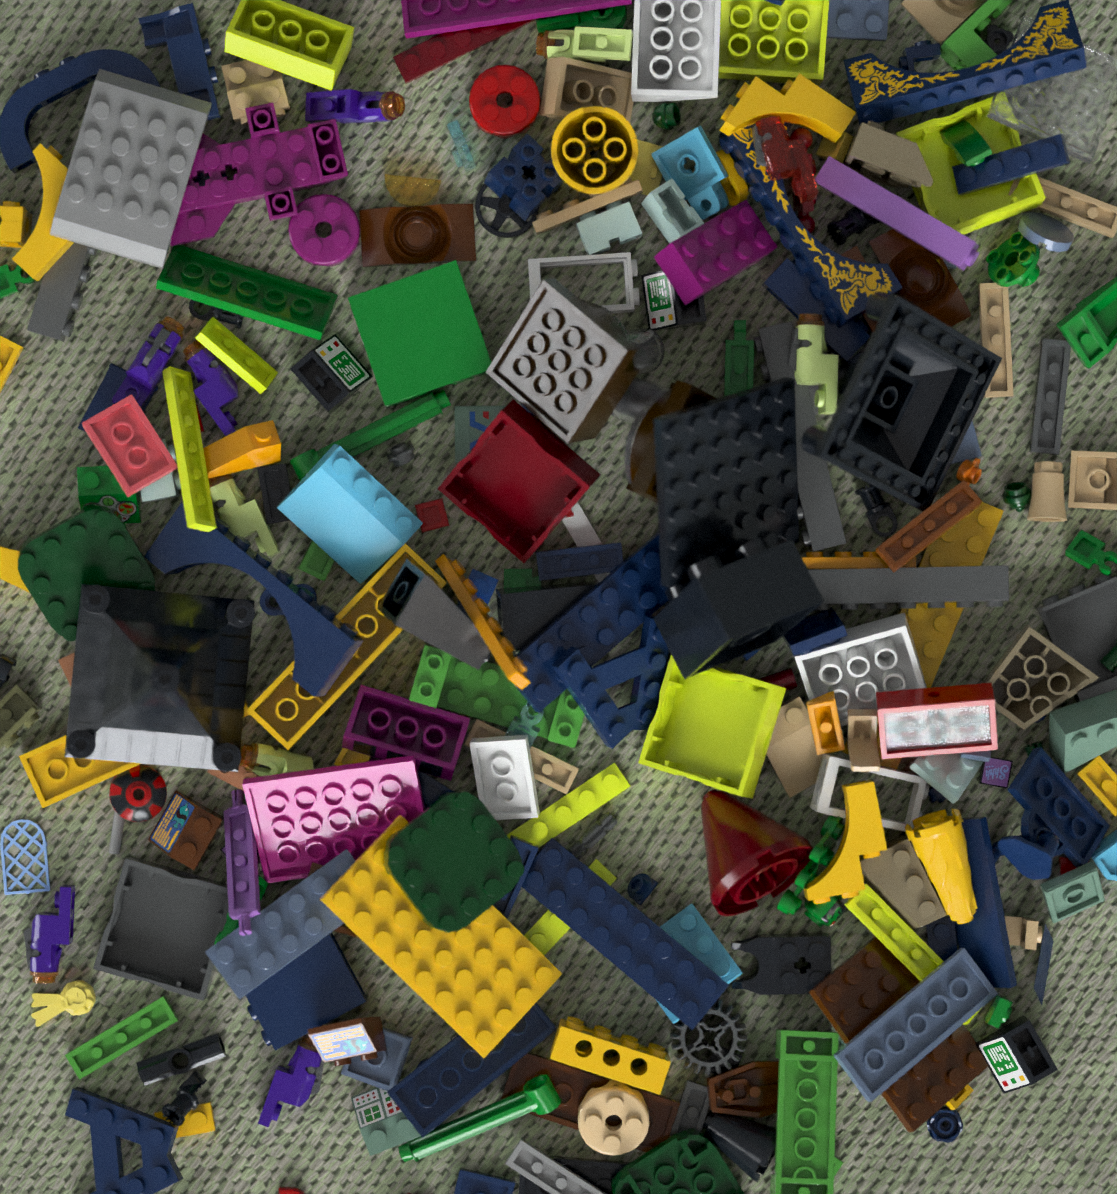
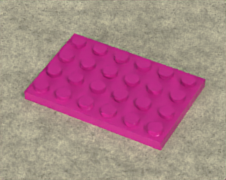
[242,755,425,883]

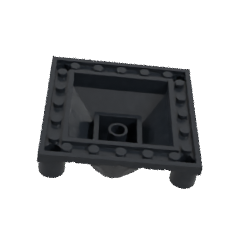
[801,292,1002,511]
[64,584,255,772]

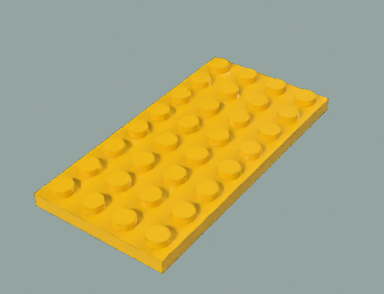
[320,815,562,1058]

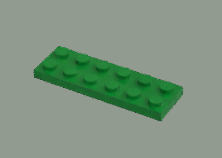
[156,245,338,340]

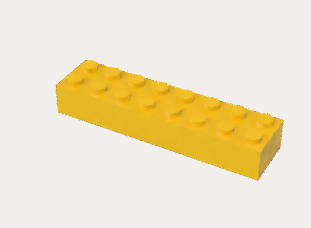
[246,543,447,750]

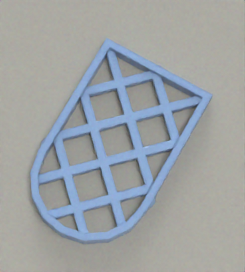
[0,819,51,895]

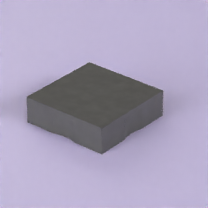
[93,856,229,1001]

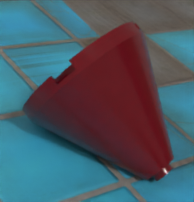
[700,790,813,916]

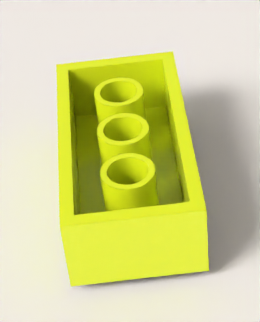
[224,0,354,91]

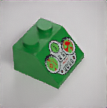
[77,466,141,524]

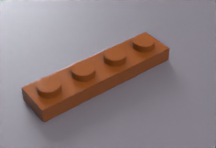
[875,480,983,572]

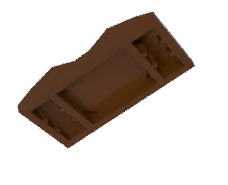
[359,204,476,268]
[868,229,972,327]

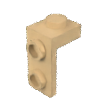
[847,709,880,773]
[1004,915,1042,950]

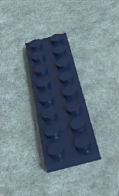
[513,532,669,712]
[522,838,729,1030]

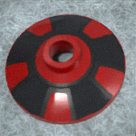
[109,765,167,822]

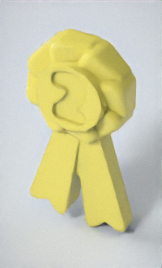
[31,980,96,1027]

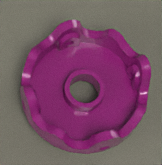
[288,194,360,267]

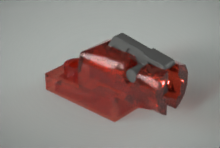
[752,116,819,204]

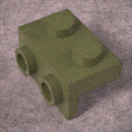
[0,684,42,749]

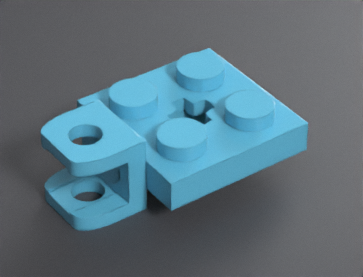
[651,125,729,219]

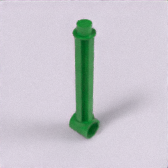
[290,390,451,481]
[398,1074,561,1162]

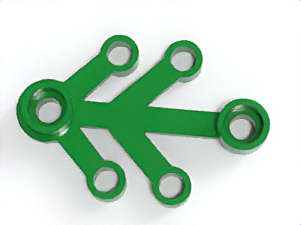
[777,815,845,915]

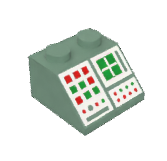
[351,1077,420,1156]

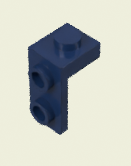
[899,40,941,72]

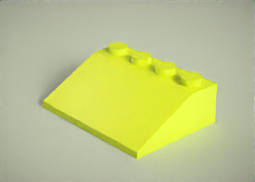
[718,0,829,86]

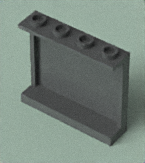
[1037,574,1117,702]

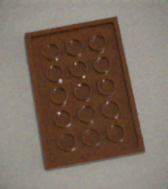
[808,936,988,1133]

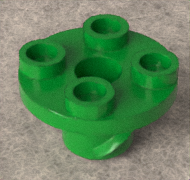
[986,232,1040,287]

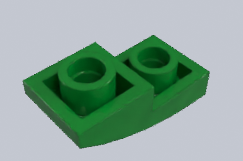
[940,119,993,167]
[984,994,1013,1028]

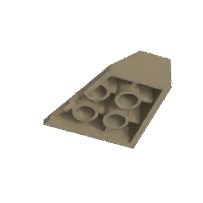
[843,121,933,189]
[982,624,1099,729]
[859,833,947,929]

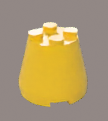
[551,106,638,194]

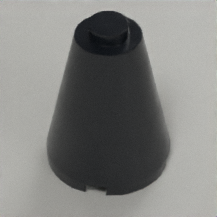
[703,1112,776,1183]

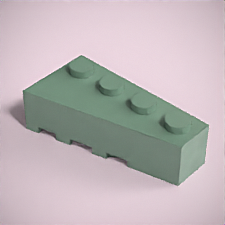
[1049,689,1117,774]

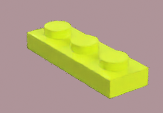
[195,317,278,394]

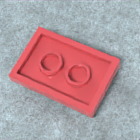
[82,394,178,497]

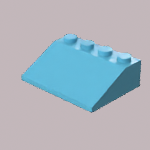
[276,444,423,584]

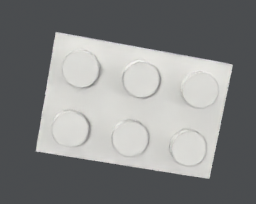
[469,735,540,820]

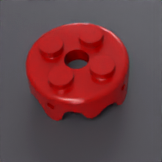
[469,64,540,139]

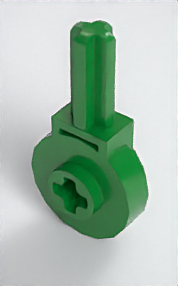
[536,5,627,35]

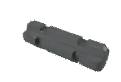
[569,812,617,859]

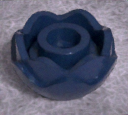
[927,1107,963,1143]

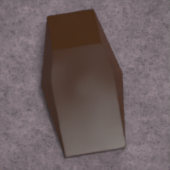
[707,1061,779,1118]

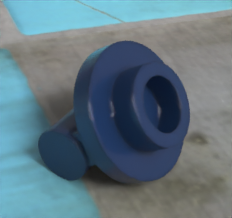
[627,873,659,905]

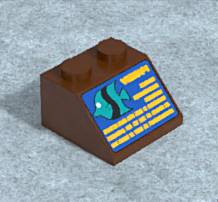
[148,790,224,870]
[307,1016,387,1067]

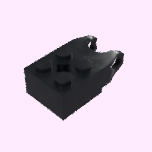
[731,933,831,995]

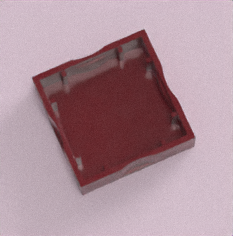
[438,399,601,563]

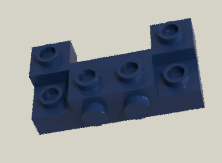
[138,3,221,121]

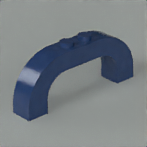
[0,49,162,173]

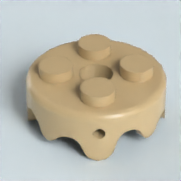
[578,1079,649,1155]

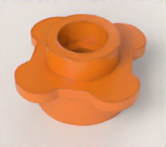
[956,458,982,485]

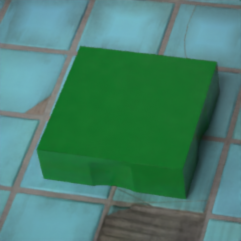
[348,260,492,408]

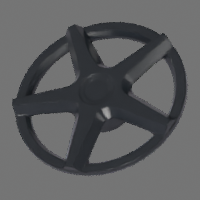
[475,183,539,238]

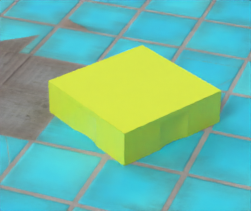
[896,93,1046,235]
[638,655,786,799]

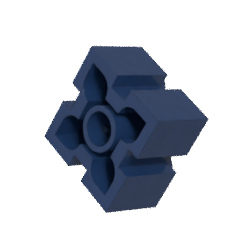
[484,133,564,221]

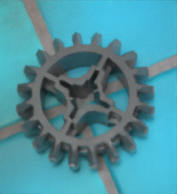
[670,999,747,1076]

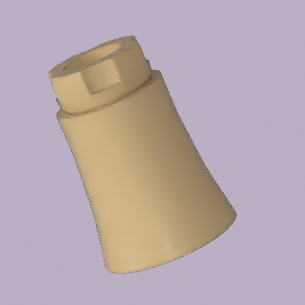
[1027,461,1067,522]

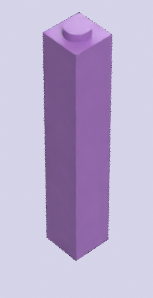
[814,156,979,271]

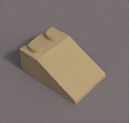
[539,57,634,123]
[766,696,839,798]

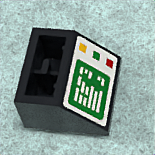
[641,270,707,332]
[290,334,373,414]
[975,1015,1058,1094]

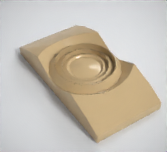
[901,0,986,44]

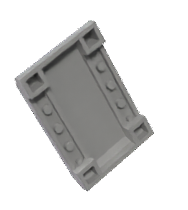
[50,69,212,269]

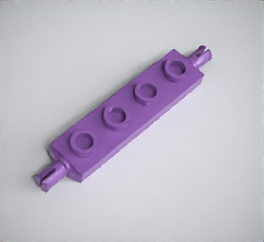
[224,789,261,936]

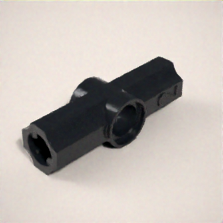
[136,1033,226,1086]

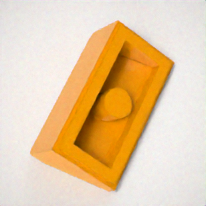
[806,691,845,755]

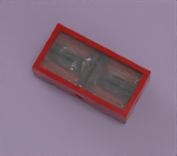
[876,682,998,759]

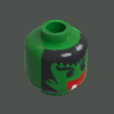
[804,895,846,928]

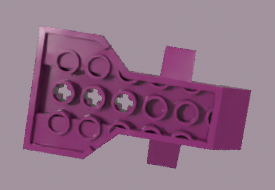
[170,103,348,247]

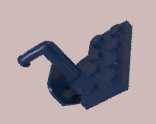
[992,747,1110,880]

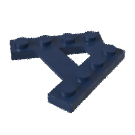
[552,616,669,749]
[65,1087,183,1194]

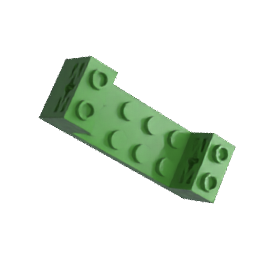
[940,0,1012,71]
[409,644,585,748]
[770,1029,839,1194]

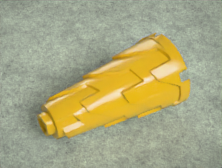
[905,808,977,924]

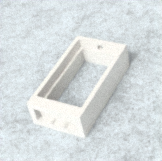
[528,252,640,314]
[810,753,929,832]

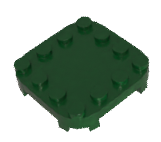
[18,504,155,641]
[383,792,524,933]
[611,1128,745,1194]

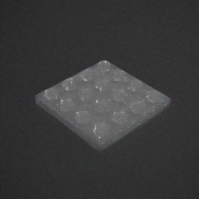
[986,16,1117,164]

